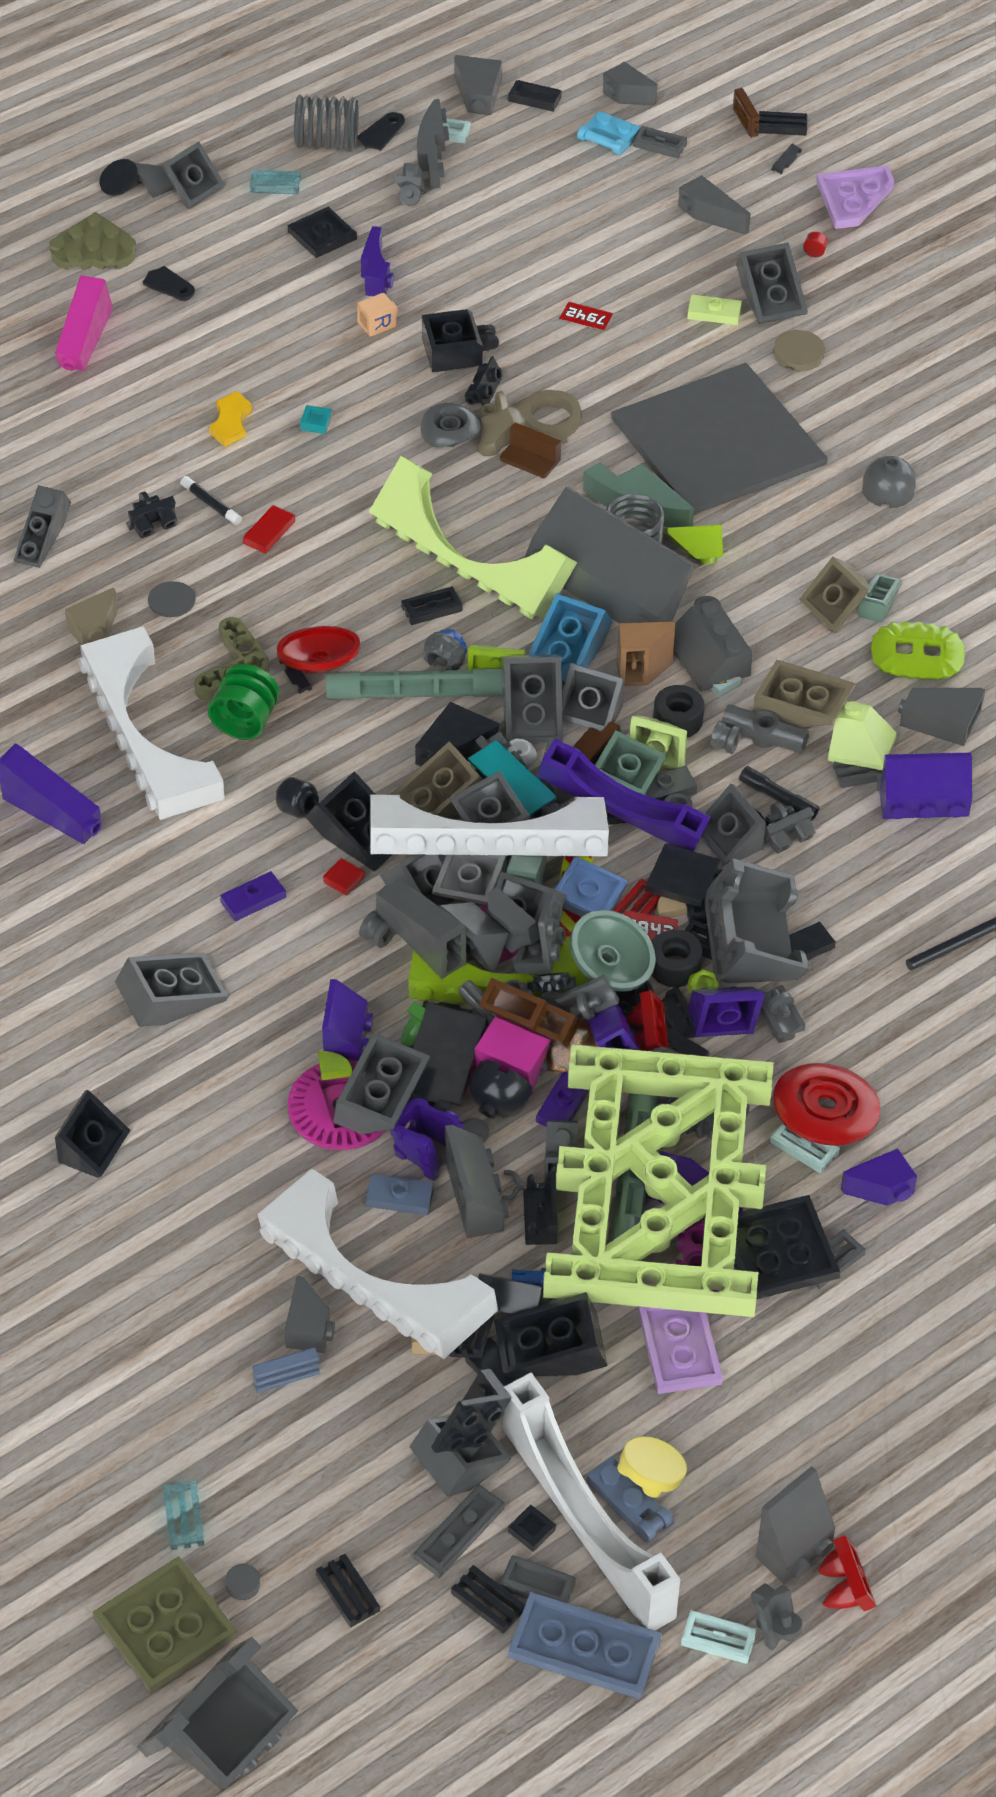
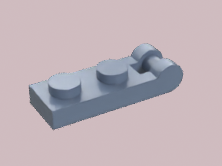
[586,1457,674,1543]

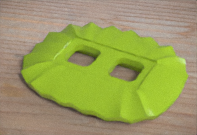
[871,621,965,680]

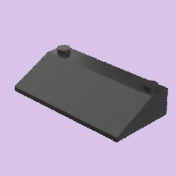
[524,487,695,623]

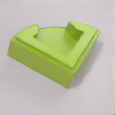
[317,1051,352,1080]

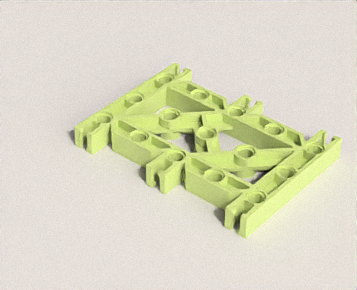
[543,1045,774,1317]

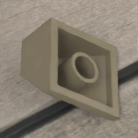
[799,556,870,633]

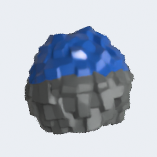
[423,628,467,671]

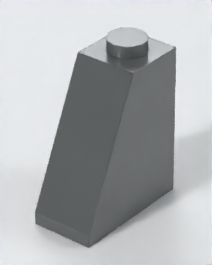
[454,55,502,115]
[898,688,986,746]

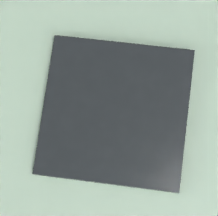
[611,363,828,515]

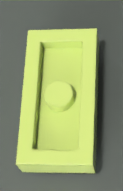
[687,295,742,325]

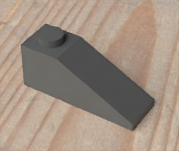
[678,175,750,234]

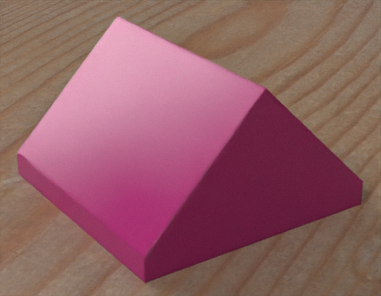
[475,1016,552,1096]

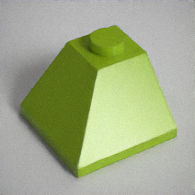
[663,525,723,564]

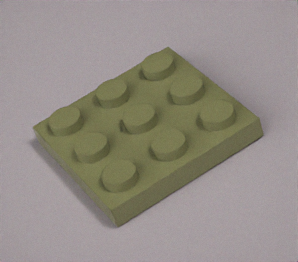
[93,1556,238,1694]

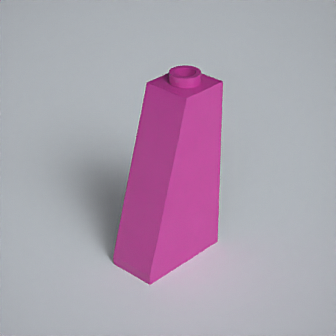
[55,275,113,371]

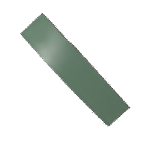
[583,462,694,528]

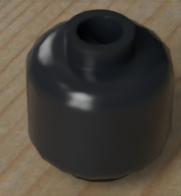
[276,777,319,818]

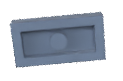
[366,1174,434,1215]

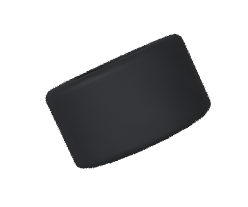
[653,685,705,738]
[651,929,703,987]

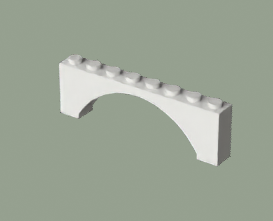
[78,626,225,820]
[370,795,609,856]
[258,1169,498,1359]
[502,1373,680,1631]

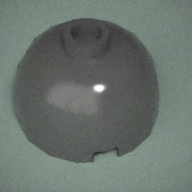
[862,456,916,508]

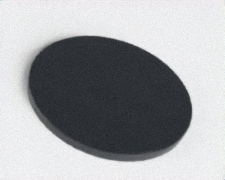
[99,159,139,196]

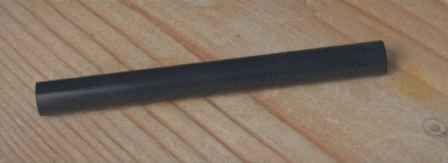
[906,917,996,971]

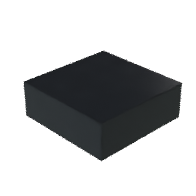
[508,1504,556,1552]

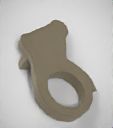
[477,390,582,456]

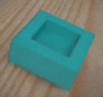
[300,405,332,434]

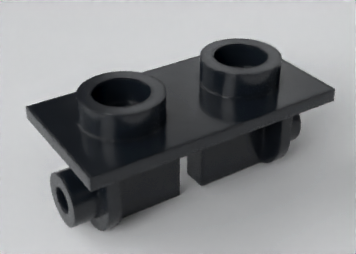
[465,356,503,406]

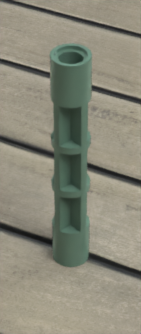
[326,669,502,700]
[608,1093,660,1244]

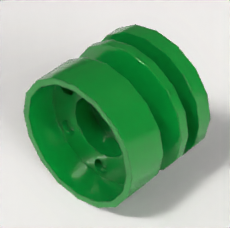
[207,664,280,740]

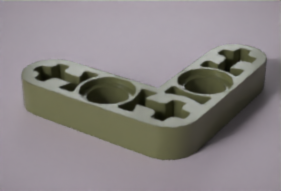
[194,617,270,700]

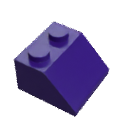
[322,979,373,1061]
[688,986,764,1037]

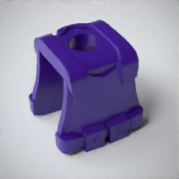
[390,1098,465,1181]

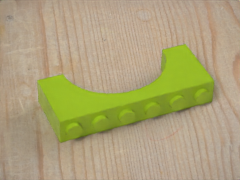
[409,937,591,1004]

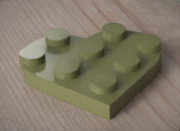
[49,212,136,270]

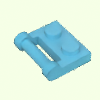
[577,111,641,155]

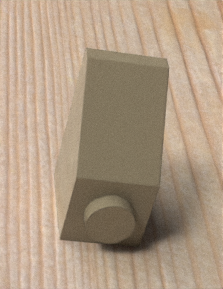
[65,588,118,645]

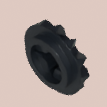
[527,972,576,992]

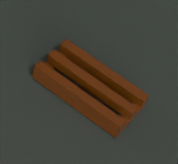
[733,88,760,138]

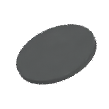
[148,581,196,617]

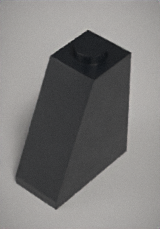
[415,702,499,767]

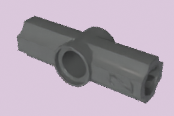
[721,704,810,754]

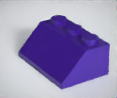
[879,752,972,819]

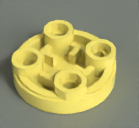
[617,1436,687,1498]

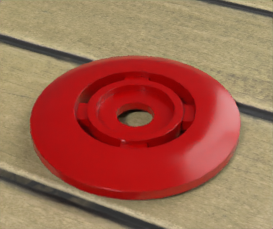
[772,1063,881,1146]

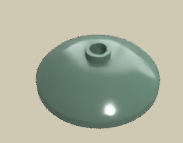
[570,910,656,991]

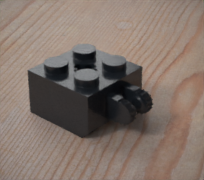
[422,309,500,372]

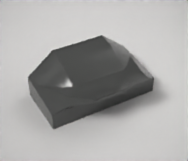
[488,887,539,953]

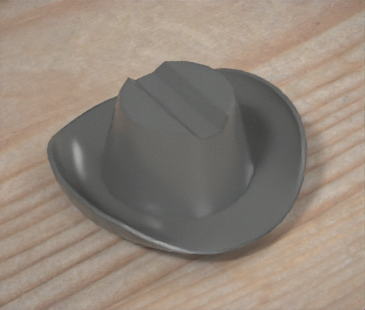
[421,403,481,447]

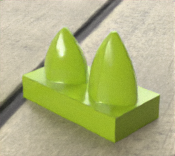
[467,645,525,670]

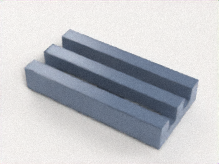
[252,1348,320,1393]

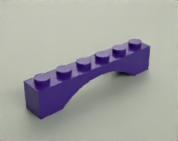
[537,738,711,851]

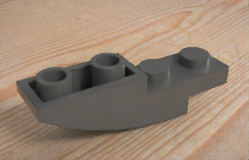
[417,99,449,189]

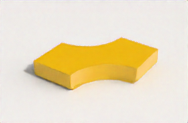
[209,391,252,447]

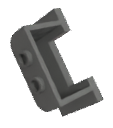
[137,1637,298,1790]

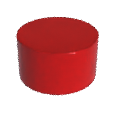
[803,232,828,257]

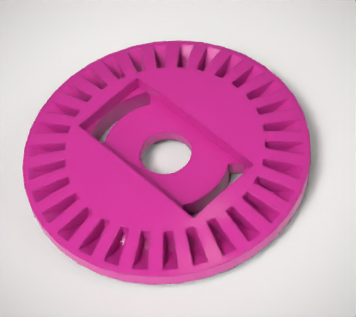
[288,1060,386,1150]

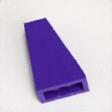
[0,743,102,844]

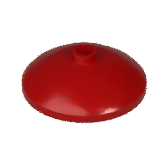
[276,626,361,674]

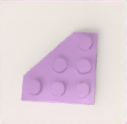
[816,165,894,229]

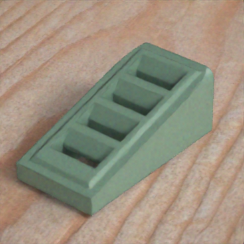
[857,573,902,622]

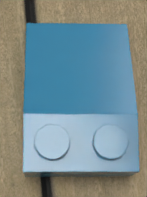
[528,593,613,684]

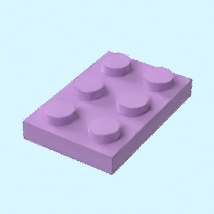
[638,1306,723,1394]

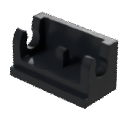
[523,1172,558,1245]

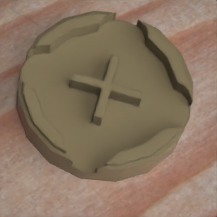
[773,330,825,371]

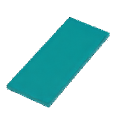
[468,740,557,816]

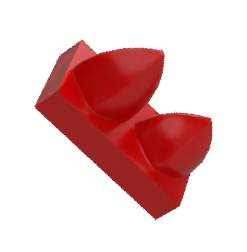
[626,990,669,1051]
[818,1535,877,1612]

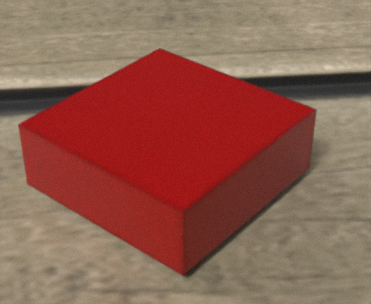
[323,858,365,896]

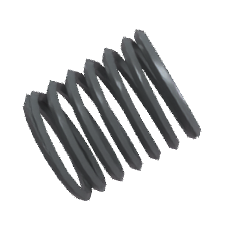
[294,94,359,151]
[606,494,664,544]

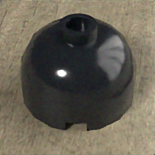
[470,1061,533,1119]

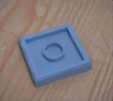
[555,856,628,917]

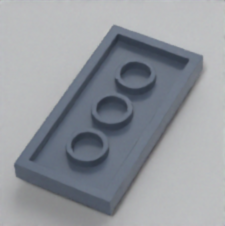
[508,1592,662,1700]

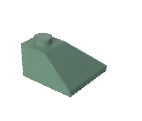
[595,730,667,795]

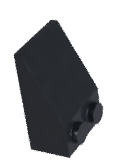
[305,771,393,871]
[494,1292,608,1377]

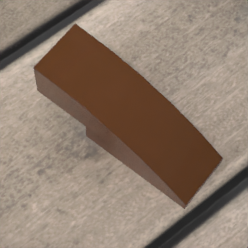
[478,978,580,1049]

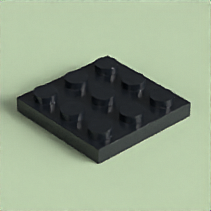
[734,1195,840,1300]

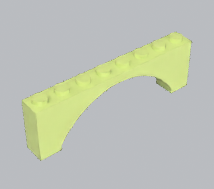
[369,456,578,620]

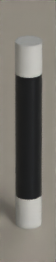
[180,476,242,525]

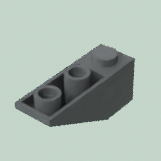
[14,485,71,568]

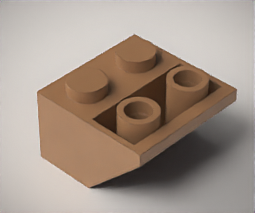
[617,621,675,686]

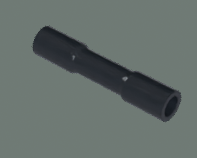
[739,766,820,821]

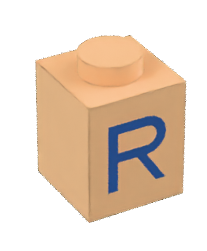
[357,293,398,337]

